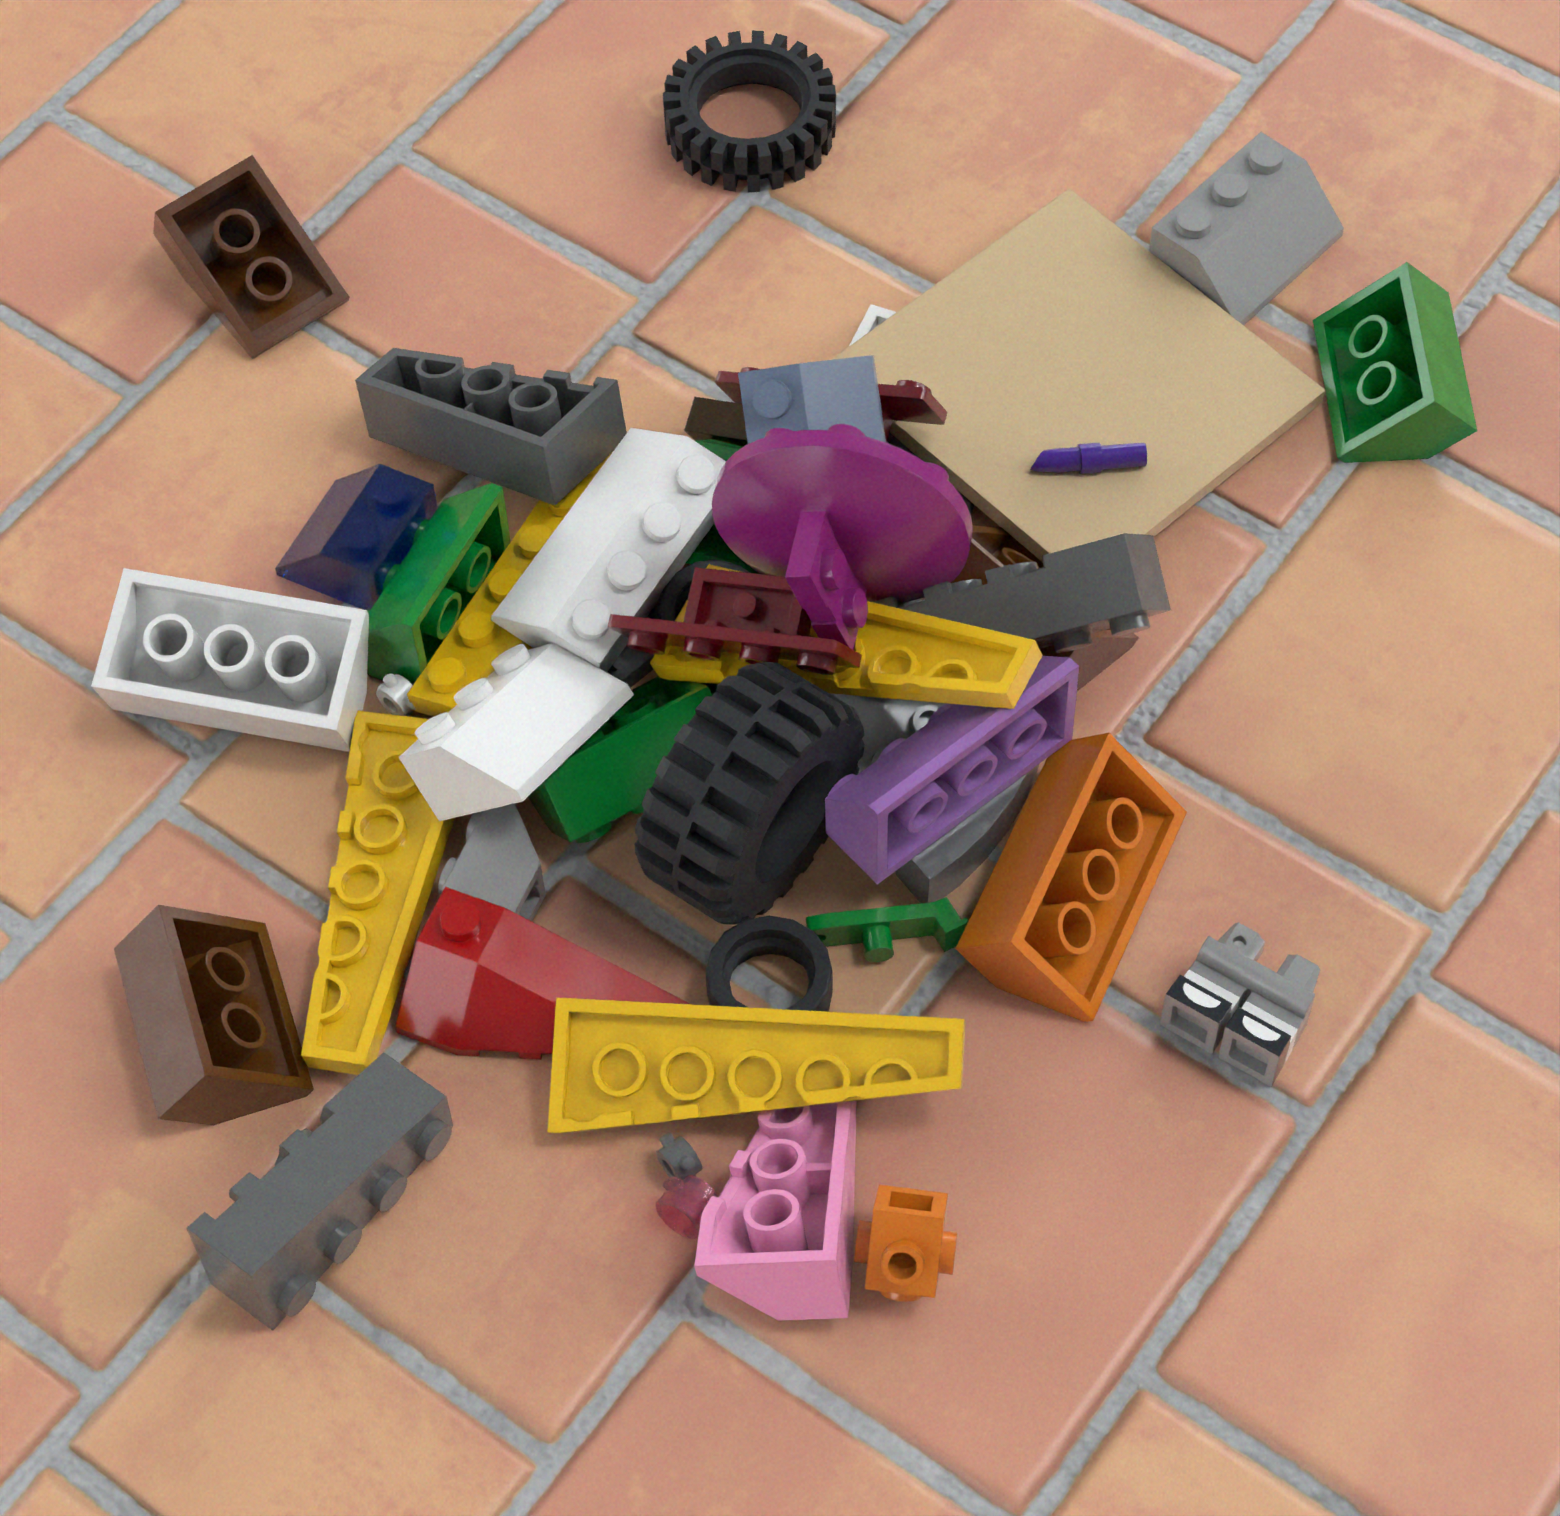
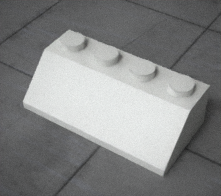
[491,428,726,672]
[91,568,369,752]

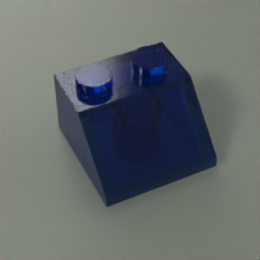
[275,464,438,610]

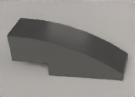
[895,764,1039,903]

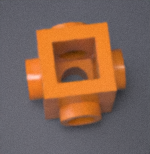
[854,1184,958,1302]

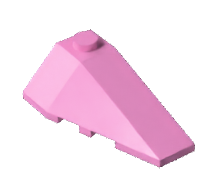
[694,1101,856,1321]

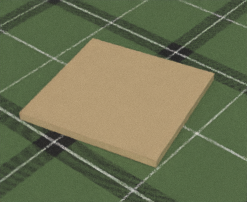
[831,188,1326,562]

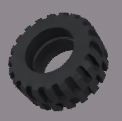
[634,662,865,924]

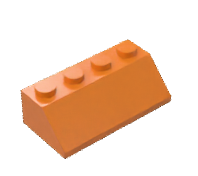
[955,732,1187,1022]

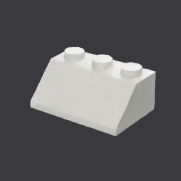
[399,643,634,821]

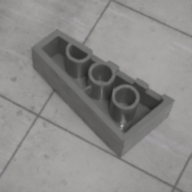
[355,348,627,505]
[873,533,1171,653]
[187,1052,453,1331]

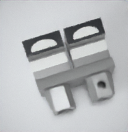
[1160,922,1320,1087]

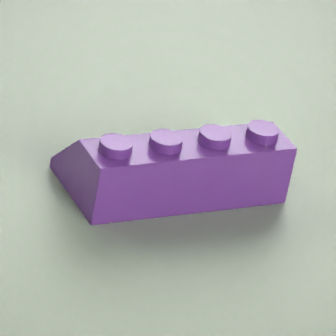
[825,656,1079,885]

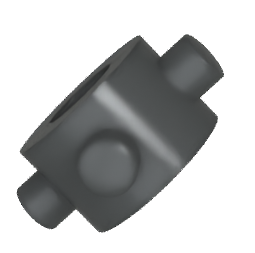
[656,1133,703,1189]

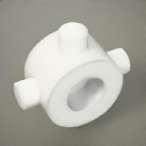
[376,674,416,716]

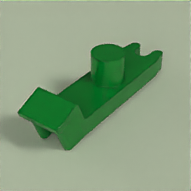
[805,897,968,962]

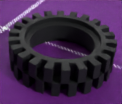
[663,30,836,193]

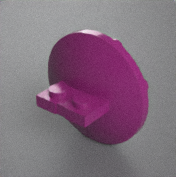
[712,424,973,650]

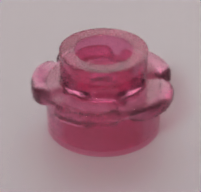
[655,1175,718,1239]

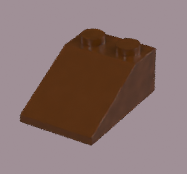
[153,155,350,359]

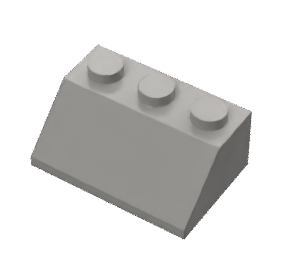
[1149,132,1344,325]

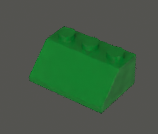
[1313,262,1477,463]
[367,483,511,685]
[528,676,712,843]

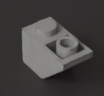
[438,803,546,921]

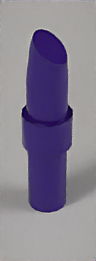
[1030,442,1147,474]

